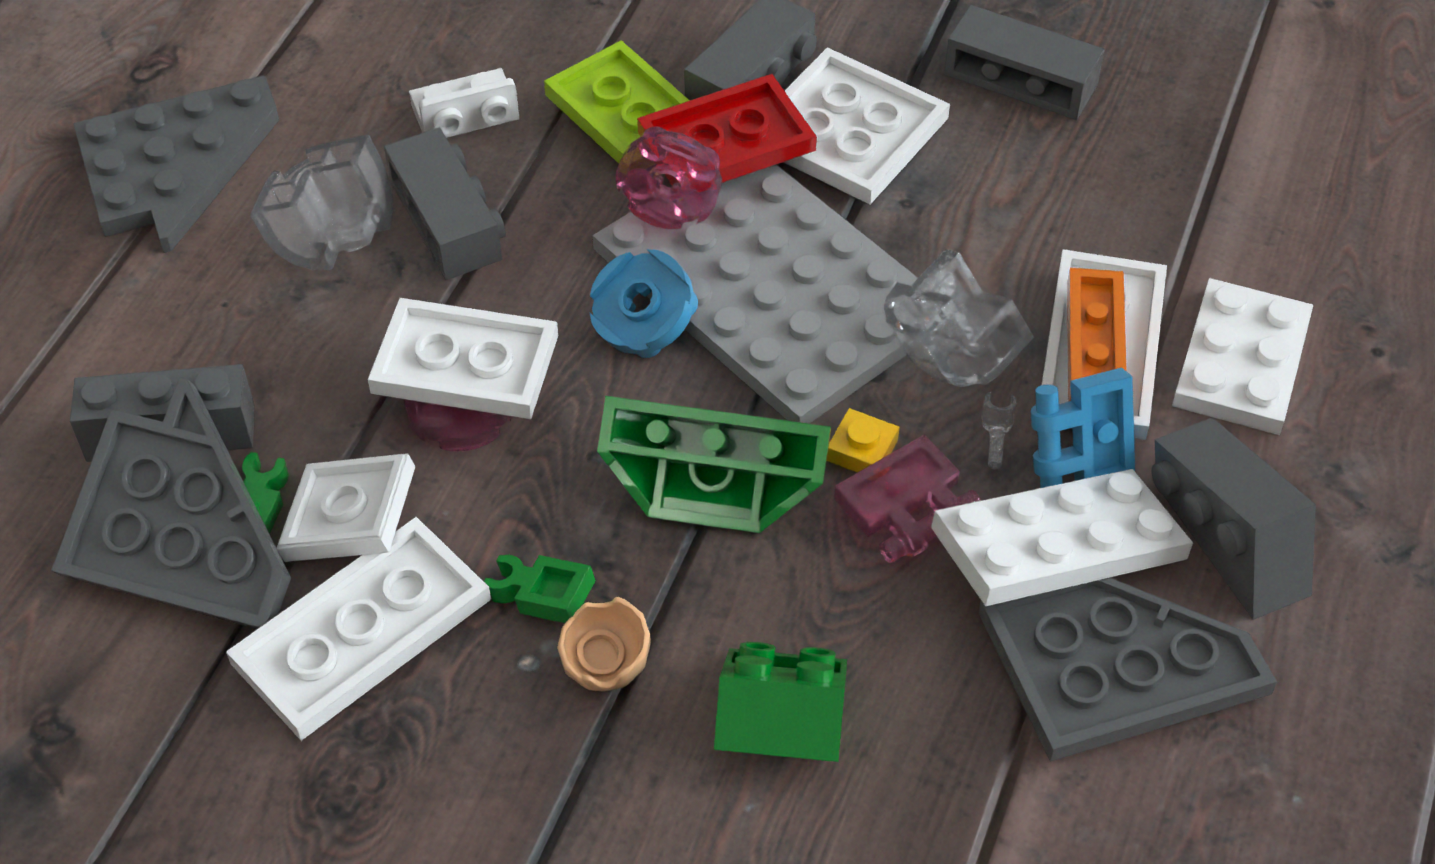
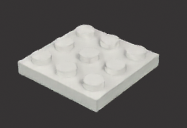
[784,47,950,204]

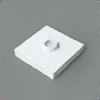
[277,453,415,562]

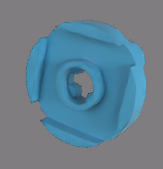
[590,249,698,358]

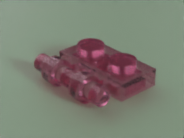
[834,434,982,563]

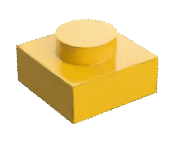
[826,408,900,480]

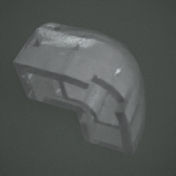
[250,134,393,270]
[883,249,1034,387]

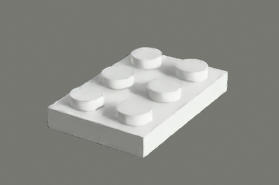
[1172,278,1313,435]
[368,298,558,419]

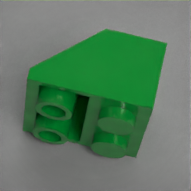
[714,642,847,762]

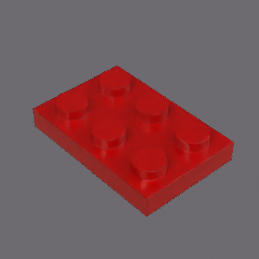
[637,74,817,197]

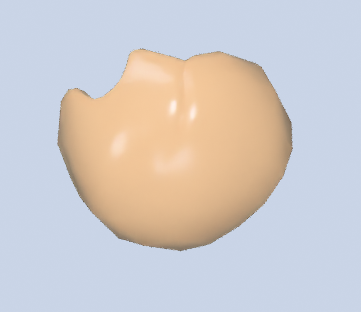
[557,597,651,692]

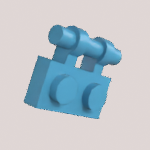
[1030,368,1135,488]

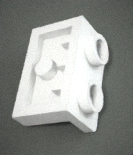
[409,68,519,138]

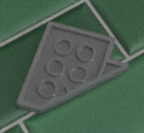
[73,75,279,253]
[51,377,291,629]
[979,578,1277,762]

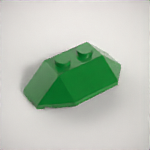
[597,396,831,533]

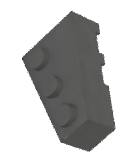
[1151,417,1316,620]

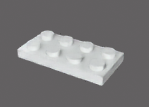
[1041,249,1167,440]
[931,469,1193,606]
[226,517,491,741]

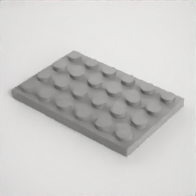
[593,165,956,424]

